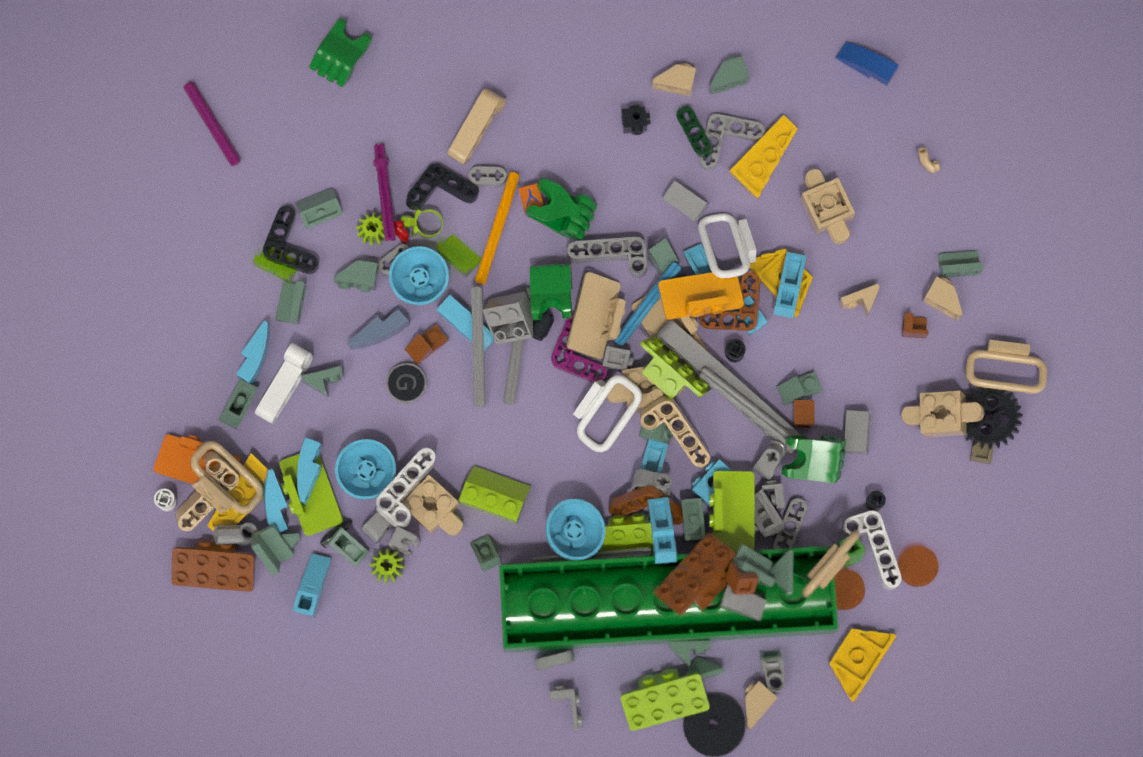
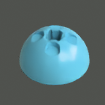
[389,247,449,306]
[335,439,396,500]
[545,499,605,560]

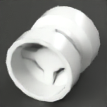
[154,489,178,512]

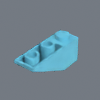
[293,553,331,618]

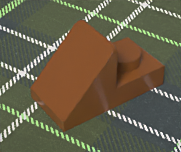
[405,324,449,365]

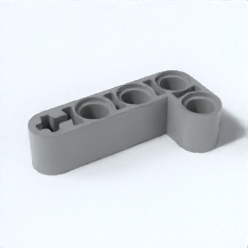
[567,237,647,278]

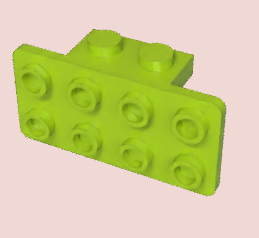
[640,336,711,399]
[279,454,343,536]
[709,471,754,552]
[597,513,655,556]
[620,668,710,731]

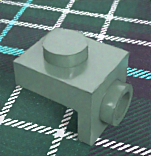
[639,417,673,445]

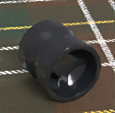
[724,339,746,363]

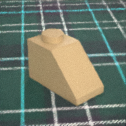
[652,63,696,97]
[923,277,963,321]
[744,681,778,730]

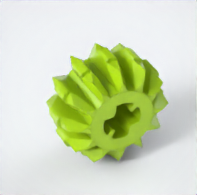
[356,212,385,246]
[370,548,405,584]

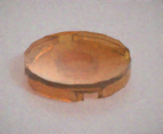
[897,546,939,587]
[834,569,865,611]

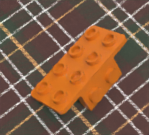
[153,434,242,485]

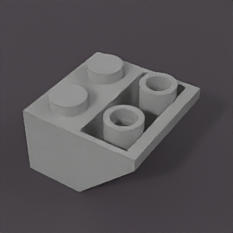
[482,291,533,345]

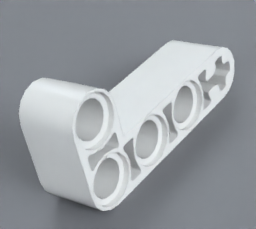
[255,343,313,424]
[376,448,436,529]
[842,511,902,590]

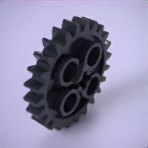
[965,387,1023,450]

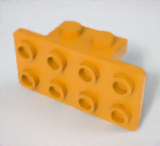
[658,273,744,320]

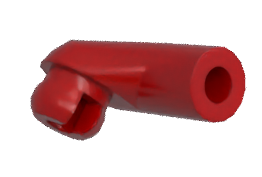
[394,220,410,244]

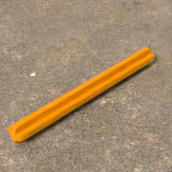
[475,172,520,285]

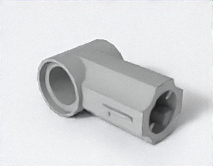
[214,523,258,546]

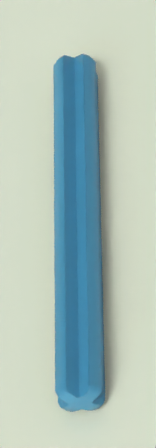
[614,262,681,346]

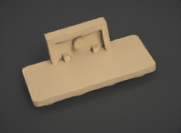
[567,272,626,359]
[632,295,707,364]

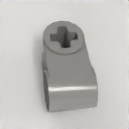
[752,440,786,480]
[631,469,672,497]
[361,504,399,543]
[760,652,785,694]

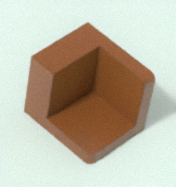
[902,313,928,338]
[793,400,815,428]
[725,563,759,595]

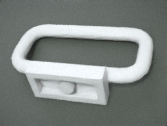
[698,213,756,278]
[573,375,642,452]

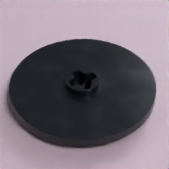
[683,694,746,757]

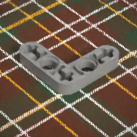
[700,114,765,171]

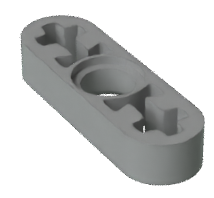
[773,498,807,549]

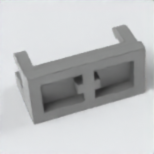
[662,181,708,221]
[844,410,871,455]
[754,489,785,540]
[388,526,420,555]

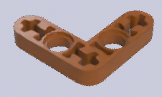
[699,272,761,331]
[608,486,683,525]

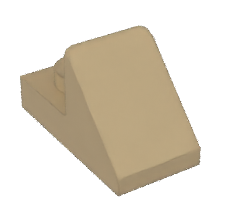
[839,284,880,317]

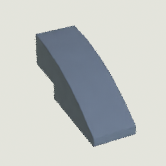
[347,309,410,350]

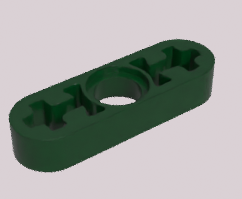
[676,106,713,158]

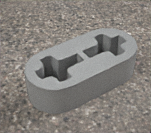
[469,166,507,187]
[379,244,410,277]
[535,651,575,671]

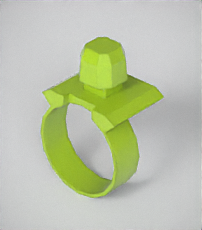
[400,209,443,238]

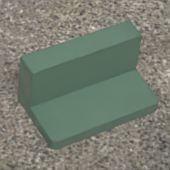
[296,188,343,229]
[938,251,983,278]
[275,280,307,325]
[681,498,706,541]
[251,525,294,575]
[732,544,775,587]

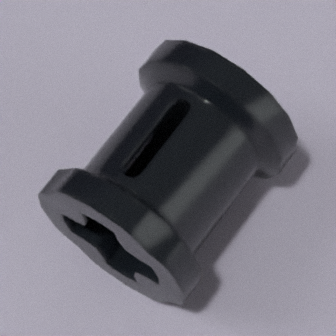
[865,491,886,512]

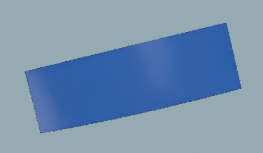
[835,41,899,86]

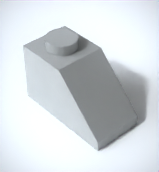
[720,585,766,621]

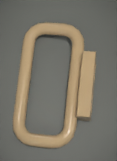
[966,340,1047,394]
[191,441,264,514]
[802,530,860,597]

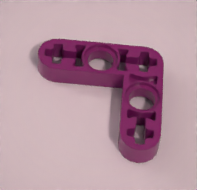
[551,313,607,383]

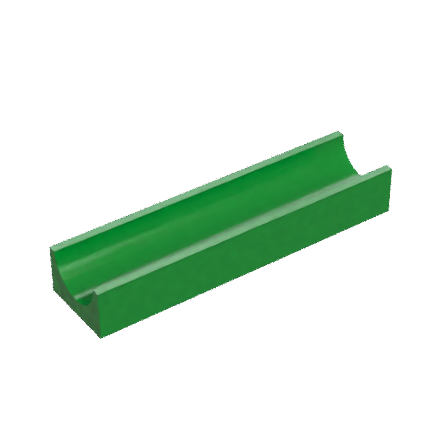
[499,546,838,653]

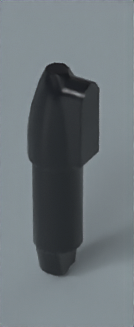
[320,520,353,548]

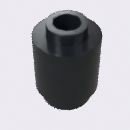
[532,311,555,341]

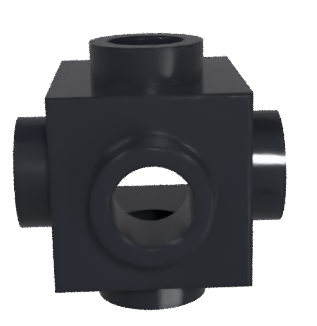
[621,105,651,135]

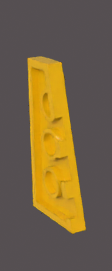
[729,115,798,199]
[207,453,280,532]

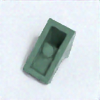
[301,366,344,397]
[777,372,822,406]
[327,527,369,567]
[470,535,502,571]
[668,641,711,668]

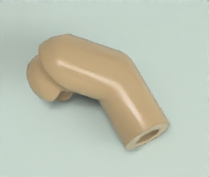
[918,147,941,174]

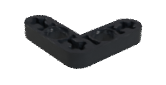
[406,164,479,210]
[263,206,319,274]

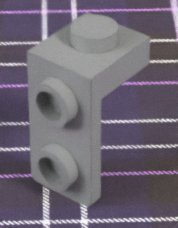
[549,686,582,732]

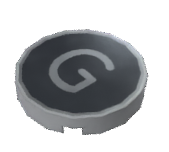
[386,363,427,404]

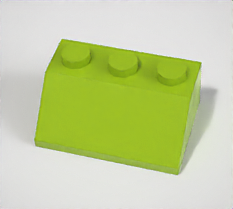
[459,466,531,524]

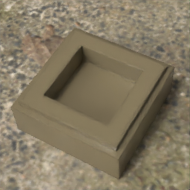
[970,442,994,465]

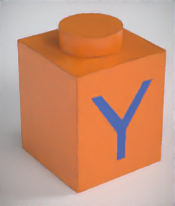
[518,183,544,216]

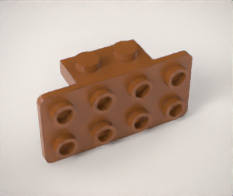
[654,533,736,615]
[172,538,254,592]

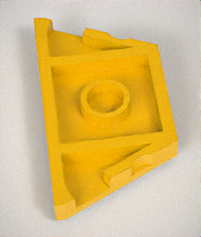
[749,248,813,319]
[829,629,897,703]

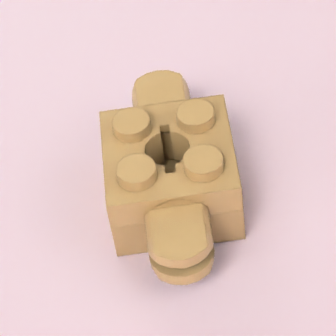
[800,169,855,245]
[606,367,685,413]
[901,391,984,437]
[398,473,463,536]

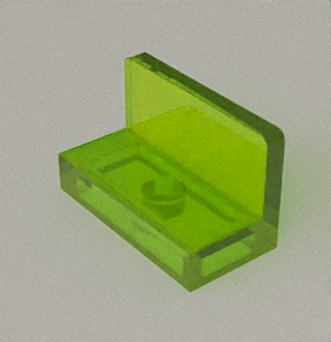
[435,235,481,278]
[252,248,300,283]

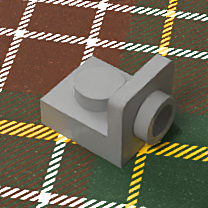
[602,346,634,371]
[761,481,785,511]

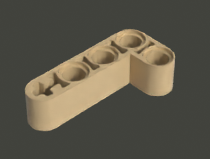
[447,88,507,165]
[640,395,710,467]
[175,451,239,531]

